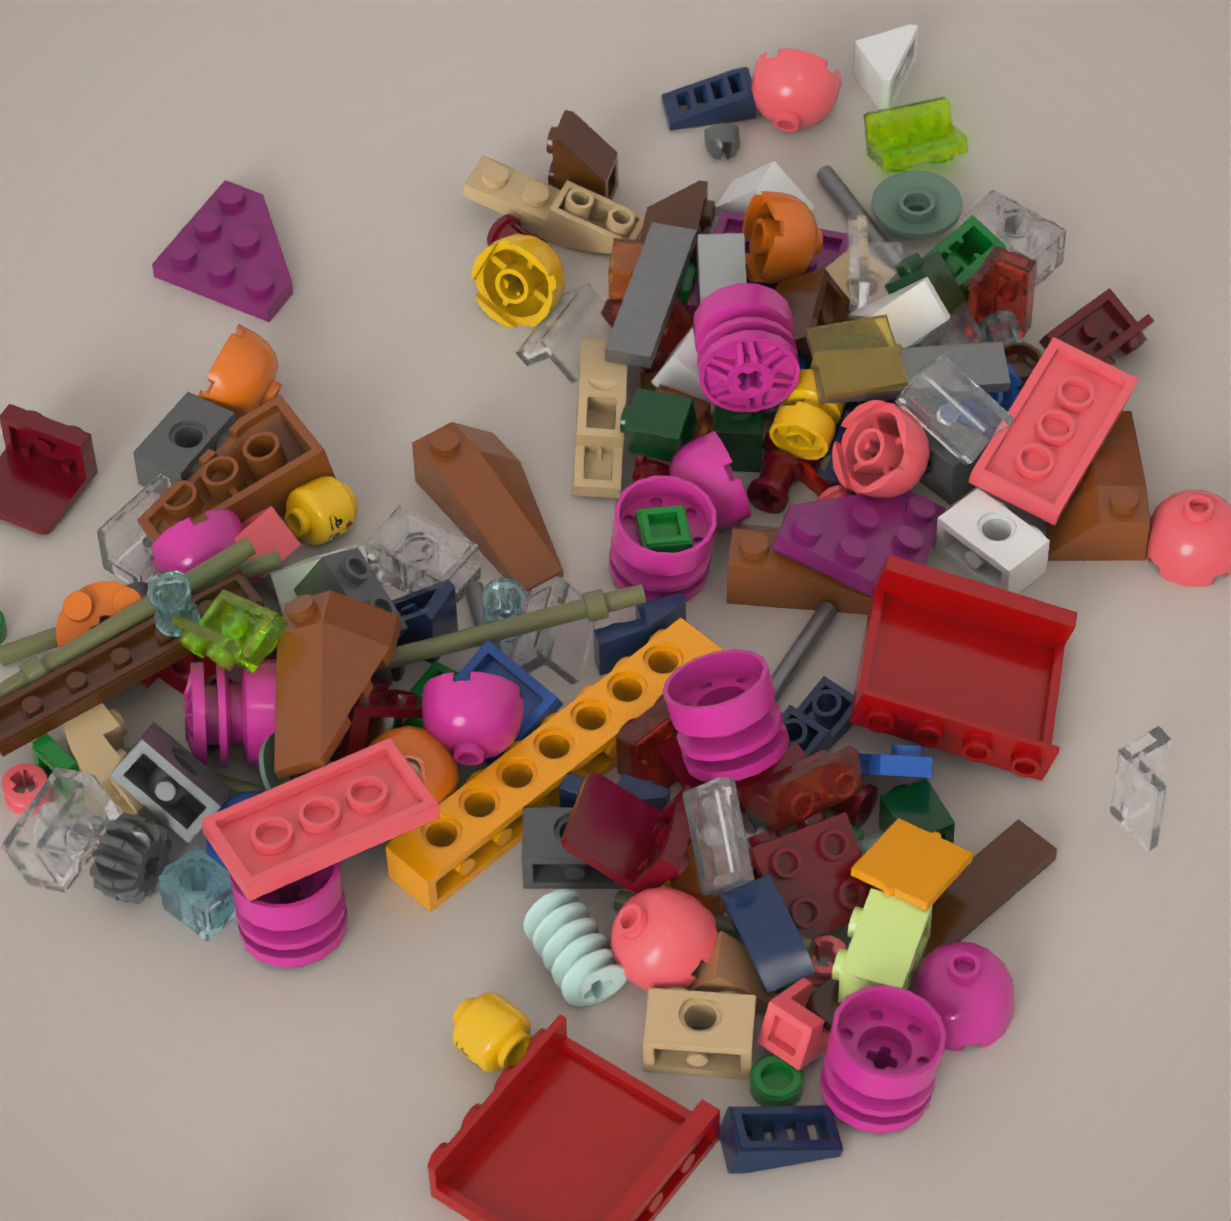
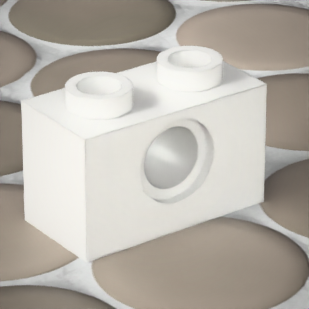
[935,488,1050,594]

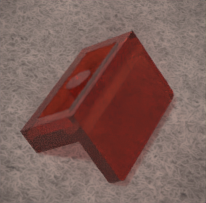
[965,245,1037,344]

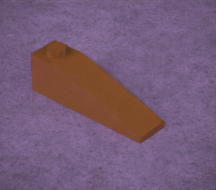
[137,395,336,543]
[1045,411,1150,561]
[412,422,563,598]
[727,524,871,615]
[274,590,402,779]

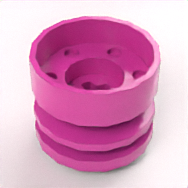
[693,283,800,412]
[609,475,717,602]
[662,649,790,783]
[184,659,277,768]
[229,862,348,967]
[819,985,946,1134]

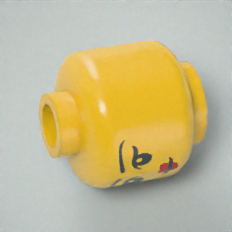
[285,476,358,546]
[452,992,532,1073]

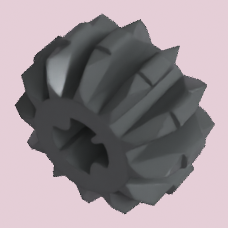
[90,812,172,904]

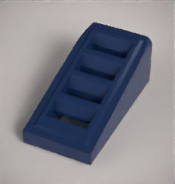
[661,67,756,130]
[720,1105,843,1174]

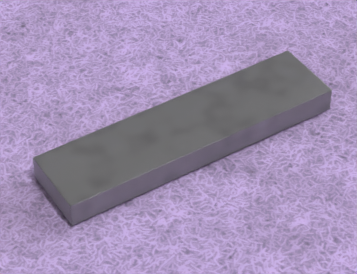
[605,222,696,368]
[812,341,1011,404]

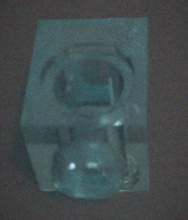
[158,846,236,942]

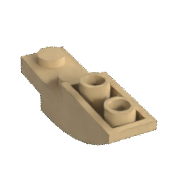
[462,155,645,254]
[572,337,628,498]
[63,703,159,823]

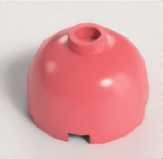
[752,48,842,132]
[832,400,930,499]
[1146,489,1231,587]
[609,887,717,992]

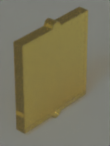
[805,314,908,401]

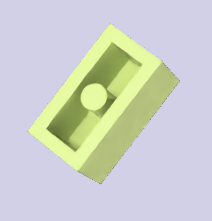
[832,889,932,1003]

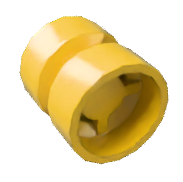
[769,369,847,460]

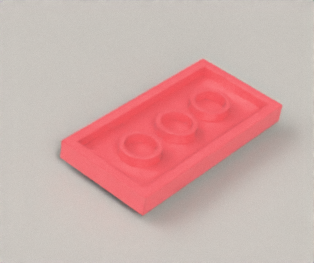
[968,337,1139,526]
[201,738,440,901]

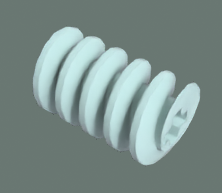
[523,889,627,1007]

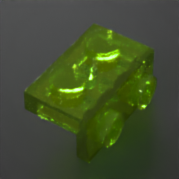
[863,97,968,173]
[170,589,289,673]

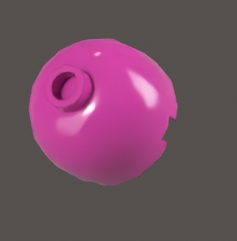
[669,431,751,530]
[150,509,244,585]
[422,672,524,765]
[910,942,1014,1051]

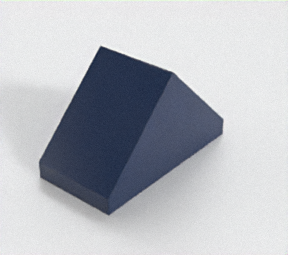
[391,579,458,664]

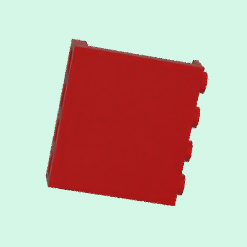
[849,554,1078,781]
[427,1015,720,1221]

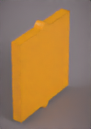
[851,818,973,911]

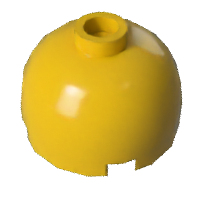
[471,234,565,328]

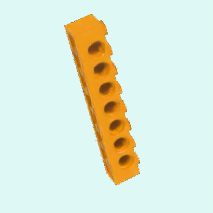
[385,618,724,913]

